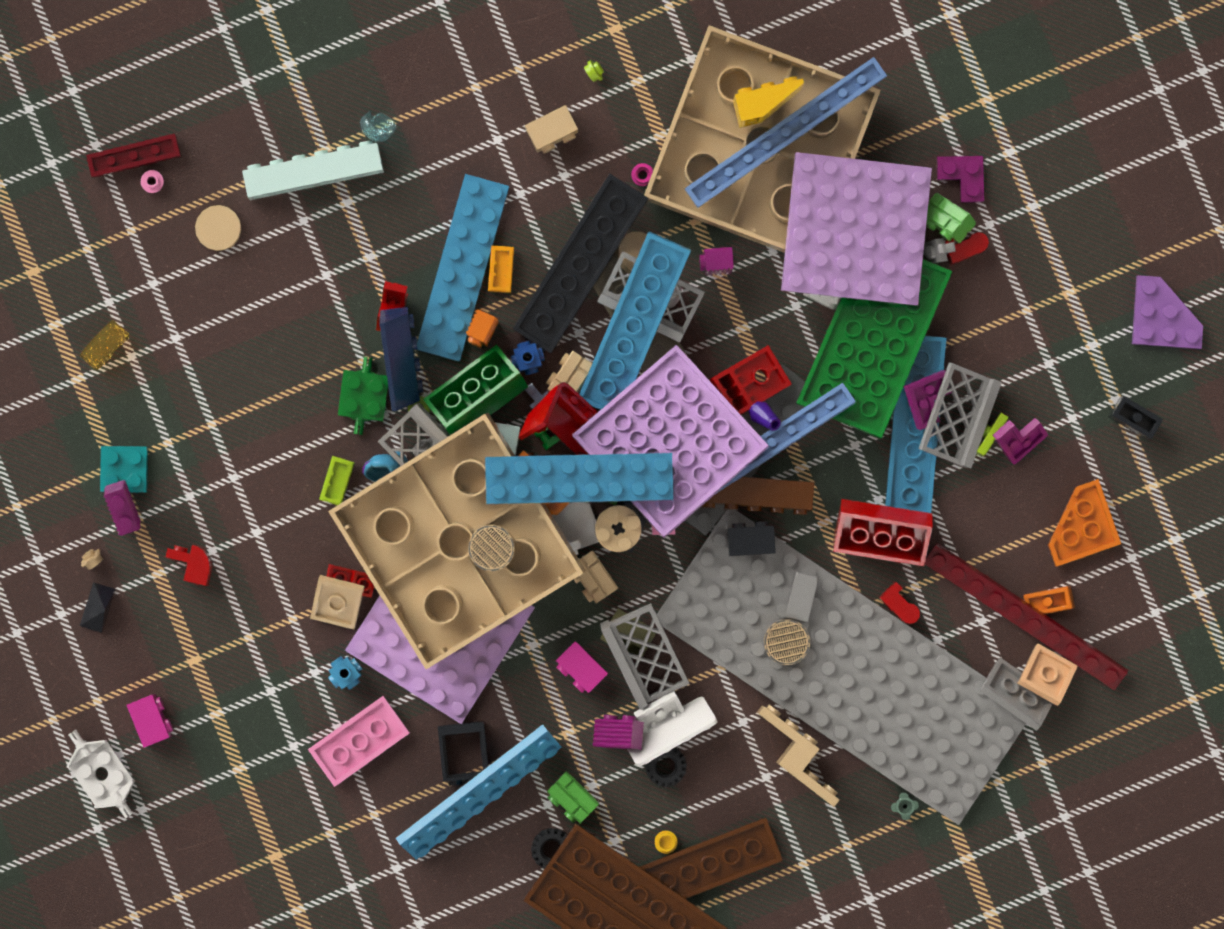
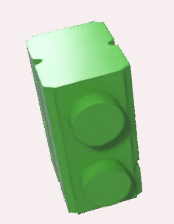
[926,193,976,243]
[547,771,599,823]

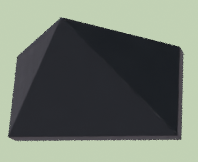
[80,582,116,633]

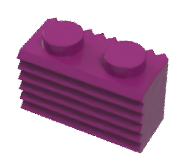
[699,247,734,276]
[103,480,141,536]
[593,715,644,750]

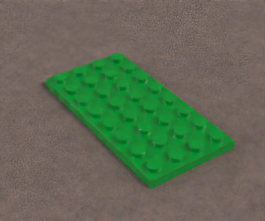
[796,259,952,439]

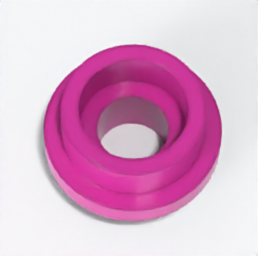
[631,163,653,186]

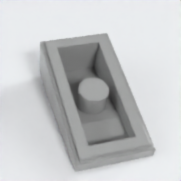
[785,572,818,622]

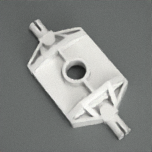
[66,730,135,819]

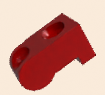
[945,232,989,265]
[879,582,920,624]

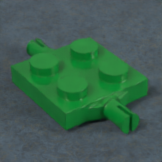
[337,357,388,435]

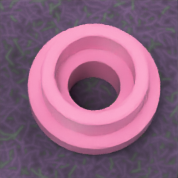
[141,170,164,193]

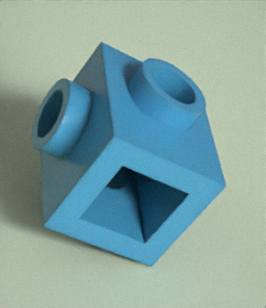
[328,656,362,690]

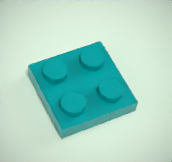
[100,446,148,493]

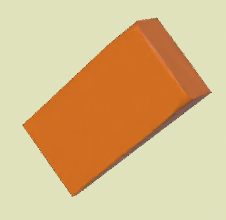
[1023,586,1075,614]

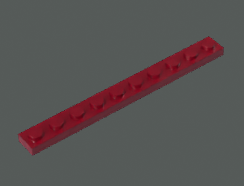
[925,543,1128,690]

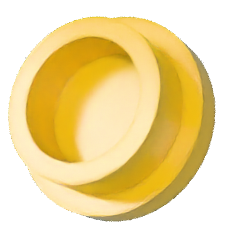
[655,830,678,854]

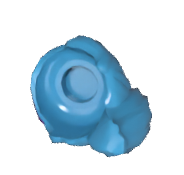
[362,451,408,482]

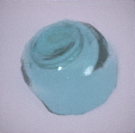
[360,111,397,143]

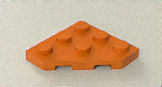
[1048,479,1121,567]

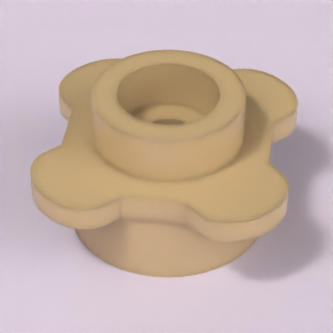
[81,549,103,570]

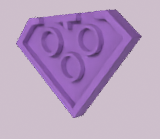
[1132,275,1203,349]

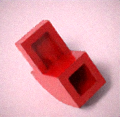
[376,281,408,331]
[165,545,212,586]

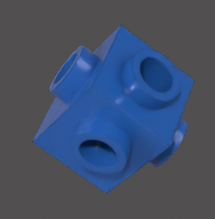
[511,341,545,375]

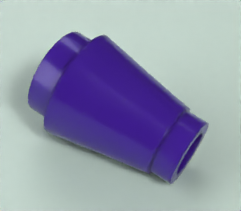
[749,401,781,431]

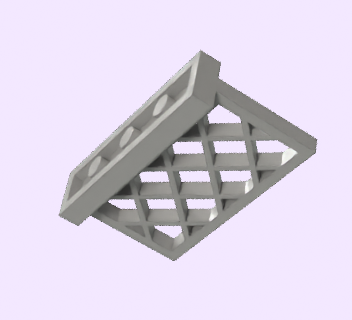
[597,251,705,343]
[919,363,1002,468]
[378,403,450,466]
[600,603,689,709]

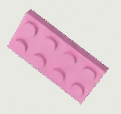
[308,696,410,787]

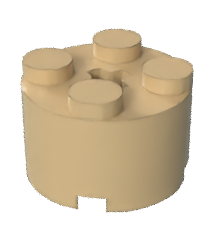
[595,506,641,552]

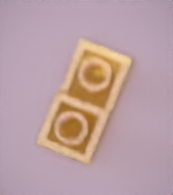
[80,319,129,371]

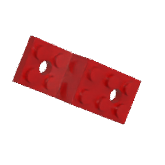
[709,345,792,415]

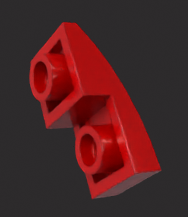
[326,564,374,598]

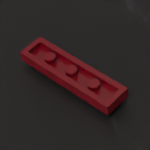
[86,133,181,178]

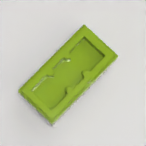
[976,413,1008,457]
[319,456,355,505]

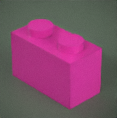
[556,641,608,693]
[127,694,173,748]

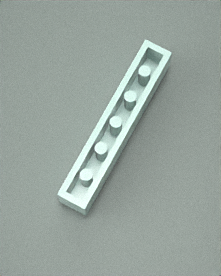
[242,141,384,200]

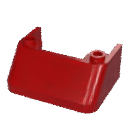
[518,382,598,455]

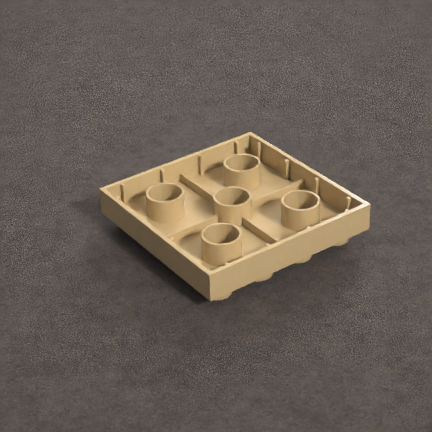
[644,25,881,253]
[328,413,586,669]

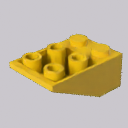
[733,76,804,128]

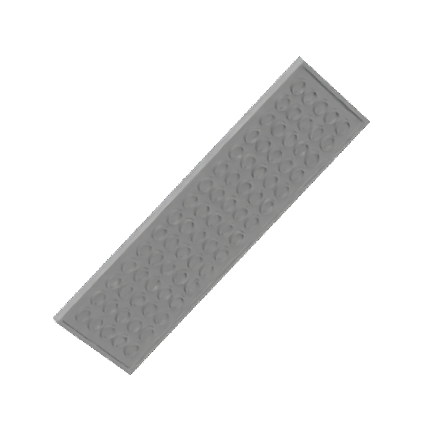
[657,509,1026,825]

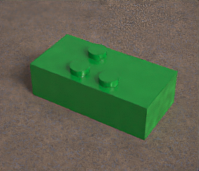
[423,344,528,435]

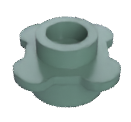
[891,793,919,820]

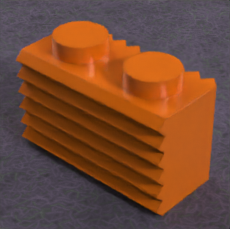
[466,309,499,348]

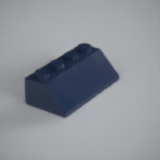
[380,307,424,411]

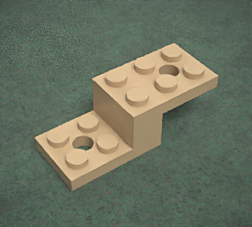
[757,705,839,807]

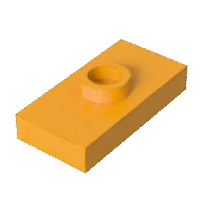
[488,246,514,293]

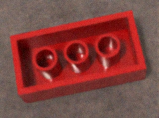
[833,499,933,566]

